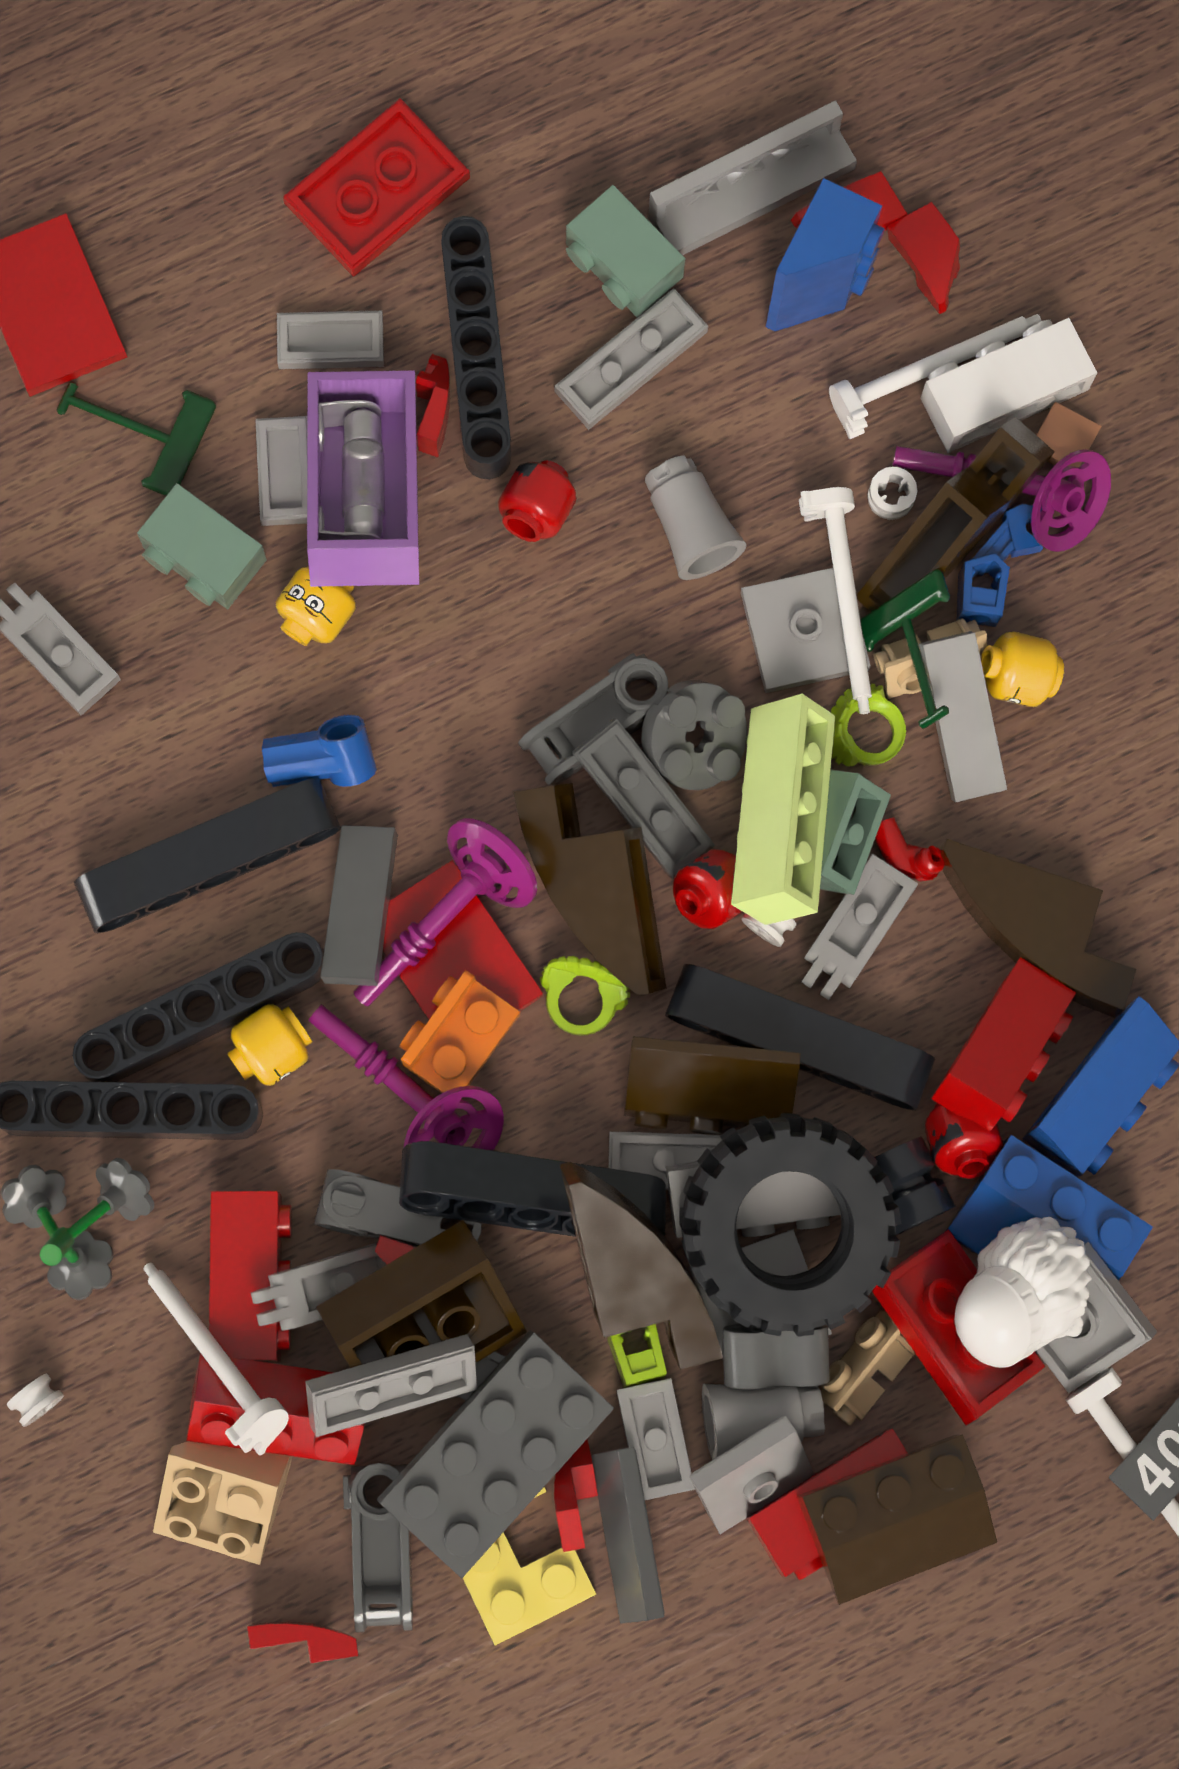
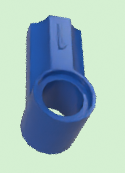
[262,715,377,787]

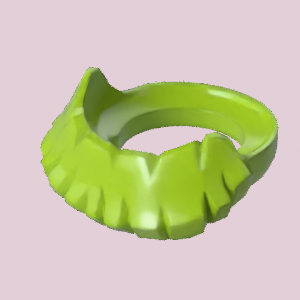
[830,684,906,767]
[540,956,630,1036]

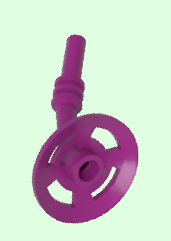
[892,446,1111,552]
[353,818,537,1006]
[308,1004,504,1151]

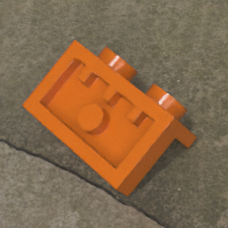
[399,970,520,1093]

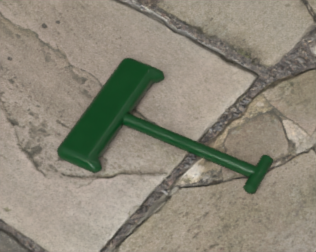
[56,382,216,496]
[860,569,950,729]

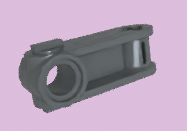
[518,653,670,786]
[314,1169,482,1247]
[343,1462,413,1633]

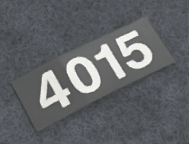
[1108,1397,1179,1521]

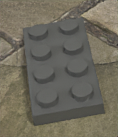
[376,1330,614,1578]

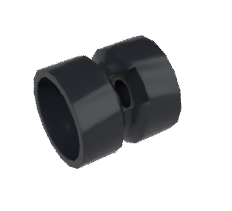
[874,1136,956,1235]

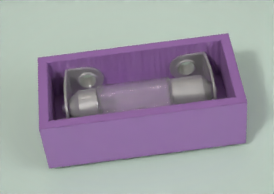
[307,371,419,587]

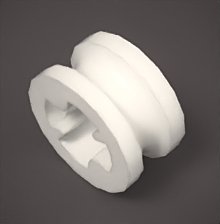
[867,467,917,520]
[741,913,797,947]
[7,1373,64,1427]

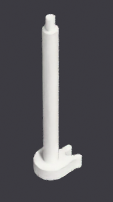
[829,314,1042,439]
[799,487,872,714]
[143,1263,289,1455]
[1066,1367,1179,1537]

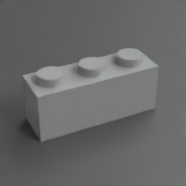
[665,1162,841,1238]

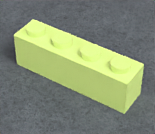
[731,694,835,925]

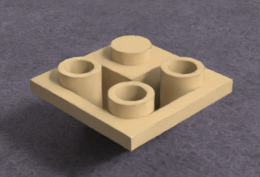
[153,1441,292,1565]

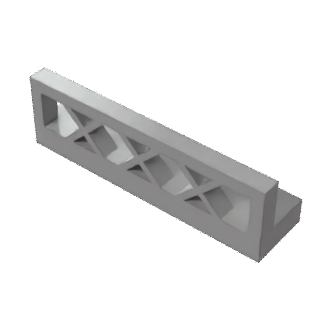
[648,100,857,255]

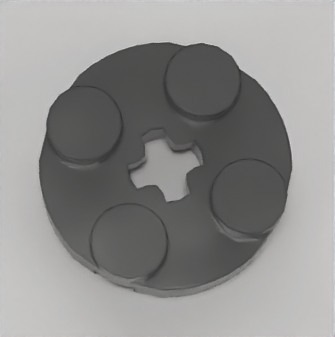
[642,680,747,790]

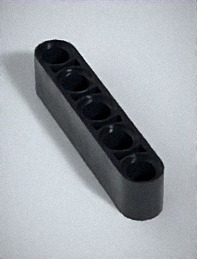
[441,216,511,480]
[74,778,341,934]
[72,932,324,1082]
[665,963,935,1111]
[0,1080,263,1140]
[399,1141,666,1237]

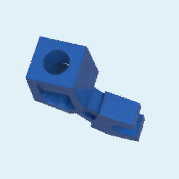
[956,504,1044,627]

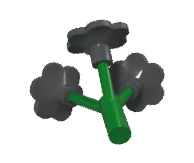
[0,1158,154,1300]

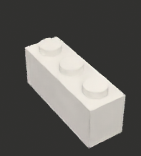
[920,318,1097,453]

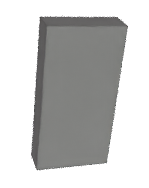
[277,311,384,369]
[256,416,307,526]

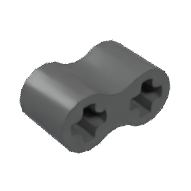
[723,1324,829,1389]

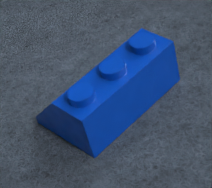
[766,178,885,331]
[1022,996,1179,1178]
[946,1135,1153,1281]

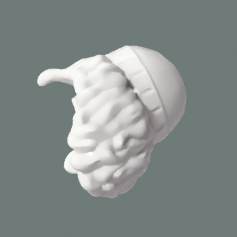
[954,1217,1092,1368]

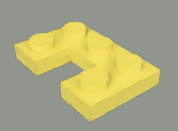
[463,1487,596,1645]

